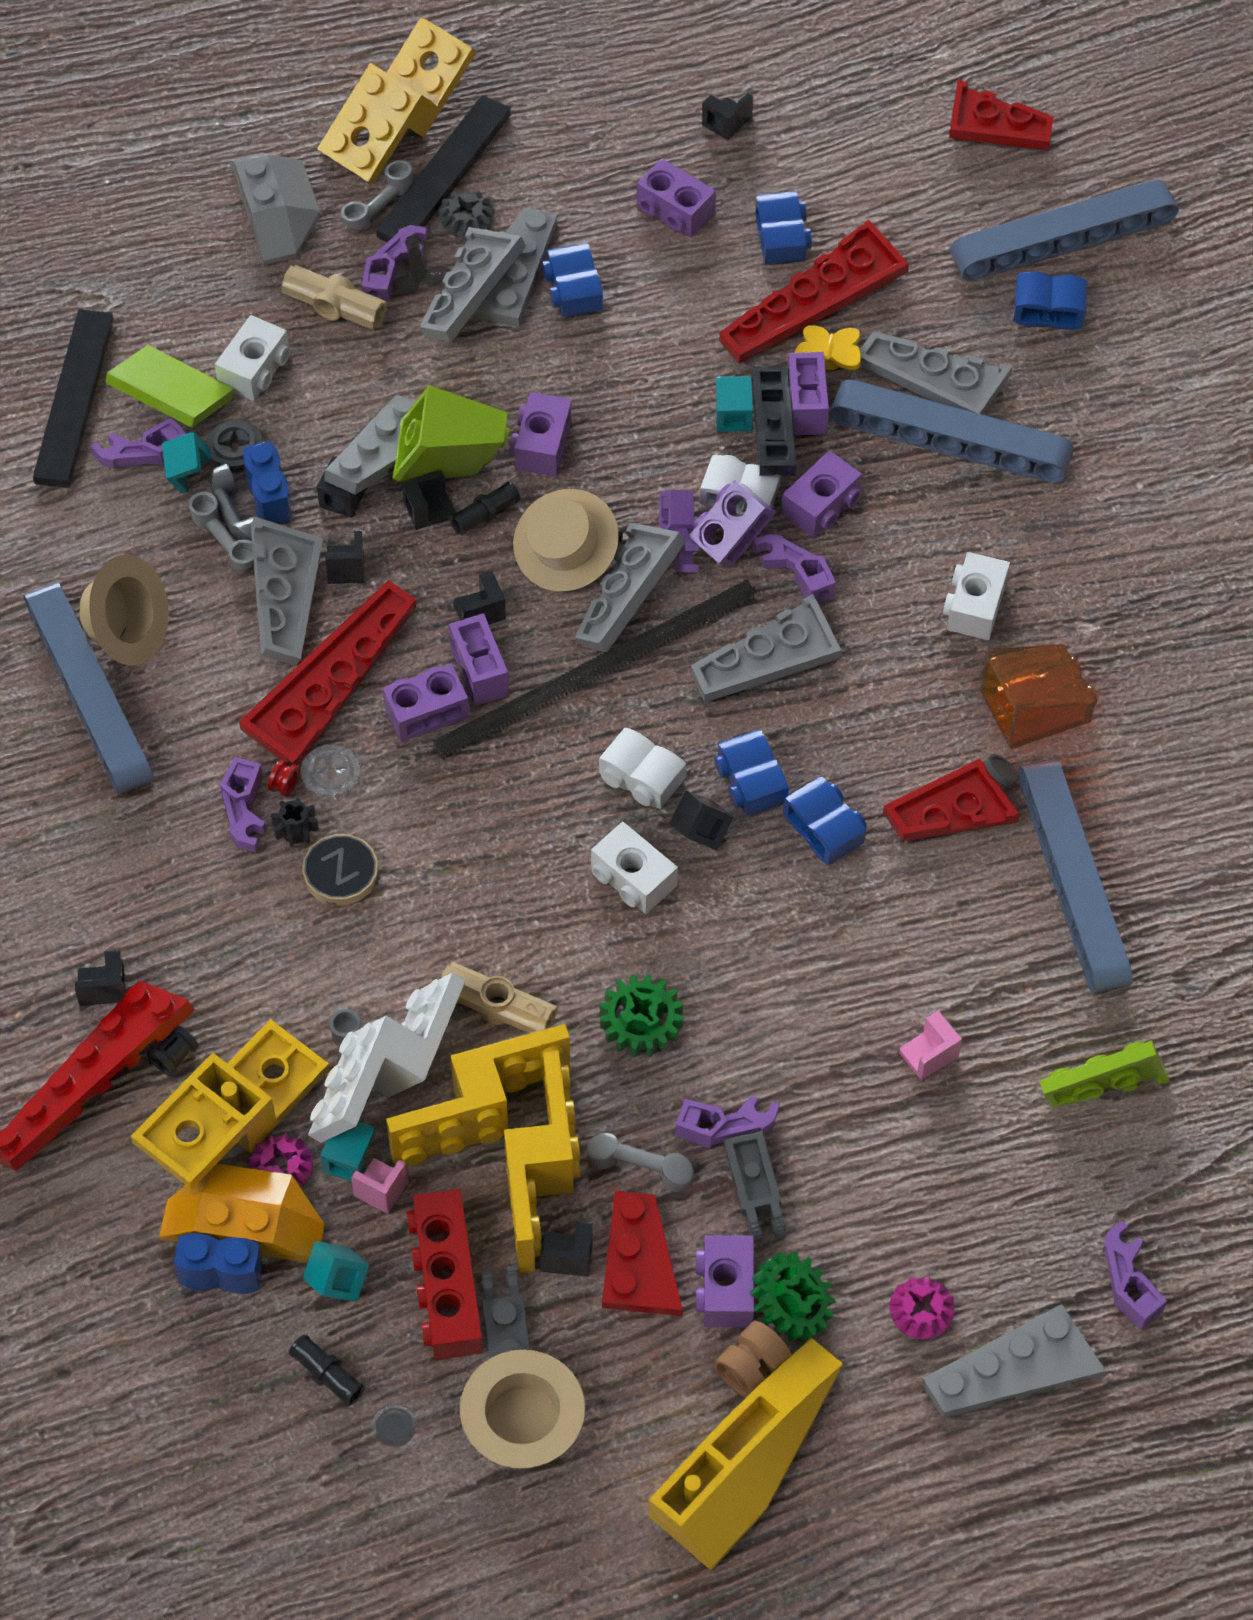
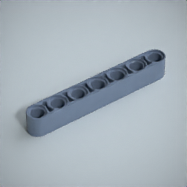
[949,179,1179,281]
[830,380,1074,483]
[23,582,153,795]
[1018,759,1132,994]

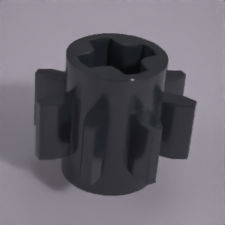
[271,797,319,847]

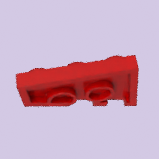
[949,79,1054,151]
[883,758,1020,841]
[602,1191,683,1317]

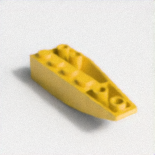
[648,1338,843,1571]

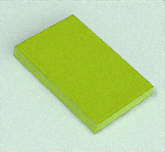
[106,345,234,428]

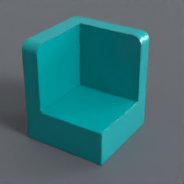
[715,376,753,432]
[162,431,211,494]
[320,1121,375,1182]
[303,1241,369,1302]

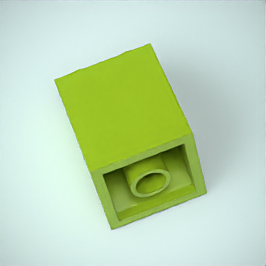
[392,385,510,481]

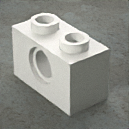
[214,315,291,401]
[943,552,1010,640]
[591,821,678,914]

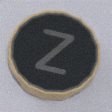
[302,834,379,906]

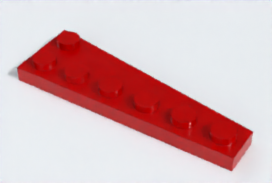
[719,220,909,364]
[239,580,416,766]
[0,980,195,1172]

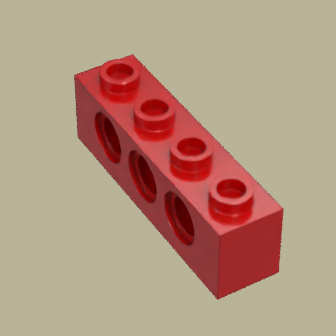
[406,1189,483,1360]

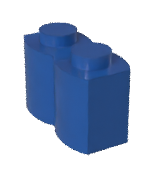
[755,191,812,264]
[542,243,603,317]
[1013,271,1087,330]
[243,441,292,525]
[714,729,789,816]
[783,776,867,865]
[174,1233,263,1294]

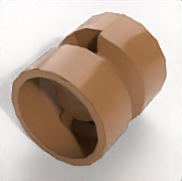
[714,1320,791,1398]

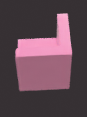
[900,1011,962,1081]
[351,1158,409,1214]

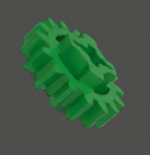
[600,974,683,1057]
[750,1252,835,1342]

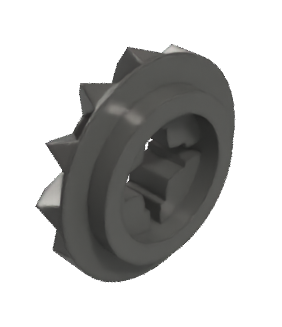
[439,189,493,236]
[206,420,263,471]

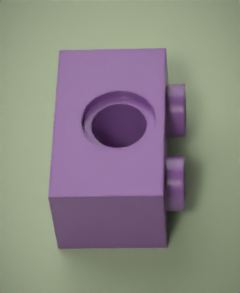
[509,392,572,476]
[781,451,862,538]
[696,1235,754,1327]

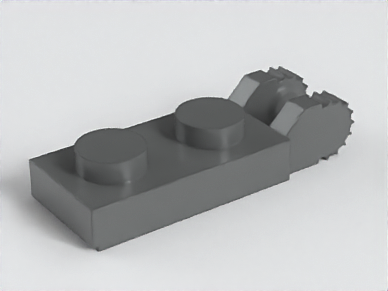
[723,1131,786,1244]
[481,1266,530,1358]

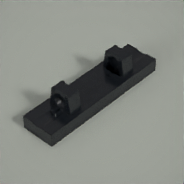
[751,366,796,476]

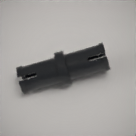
[449,481,520,535]
[289,1335,365,1406]

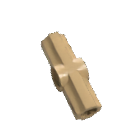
[281,265,387,330]
[441,962,558,1033]

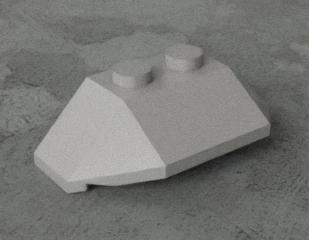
[230,152,320,265]

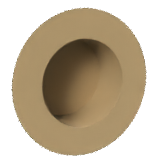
[513,489,618,591]
[80,555,169,665]
[460,1350,585,1468]

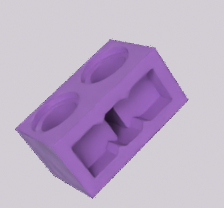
[637,158,716,238]
[787,352,829,435]
[689,480,777,568]
[449,613,509,707]
[383,663,470,742]

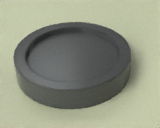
[985,754,1019,787]

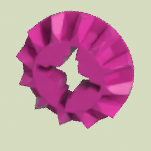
[249,1132,313,1188]
[890,1276,955,1339]

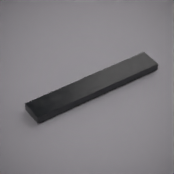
[376,95,511,242]
[33,309,114,488]

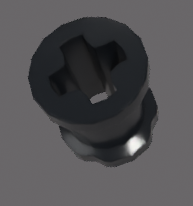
[147,1026,199,1077]

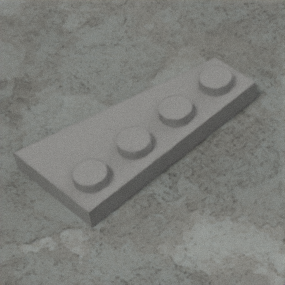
[472,207,557,327]
[420,227,526,342]
[860,331,1013,415]
[324,395,415,495]
[250,517,323,666]
[575,522,686,653]
[691,594,841,703]
[922,1304,1106,1418]

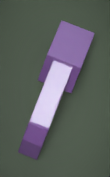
[362,225,428,302]
[91,417,187,469]
[659,490,699,573]
[753,534,836,603]
[220,757,266,853]
[675,1095,780,1149]
[1102,1221,1167,1330]

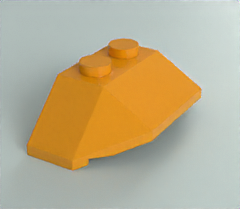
[159,1163,325,1263]

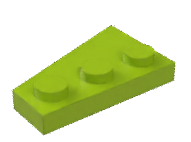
[1039,1040,1170,1108]

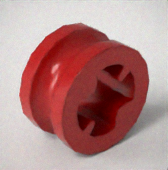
[268,759,300,797]

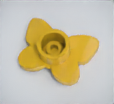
[794,325,861,370]

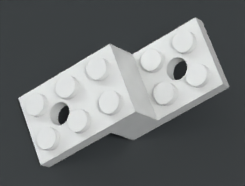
[308,972,466,1143]

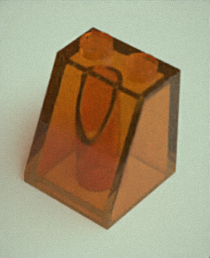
[980,644,1097,749]

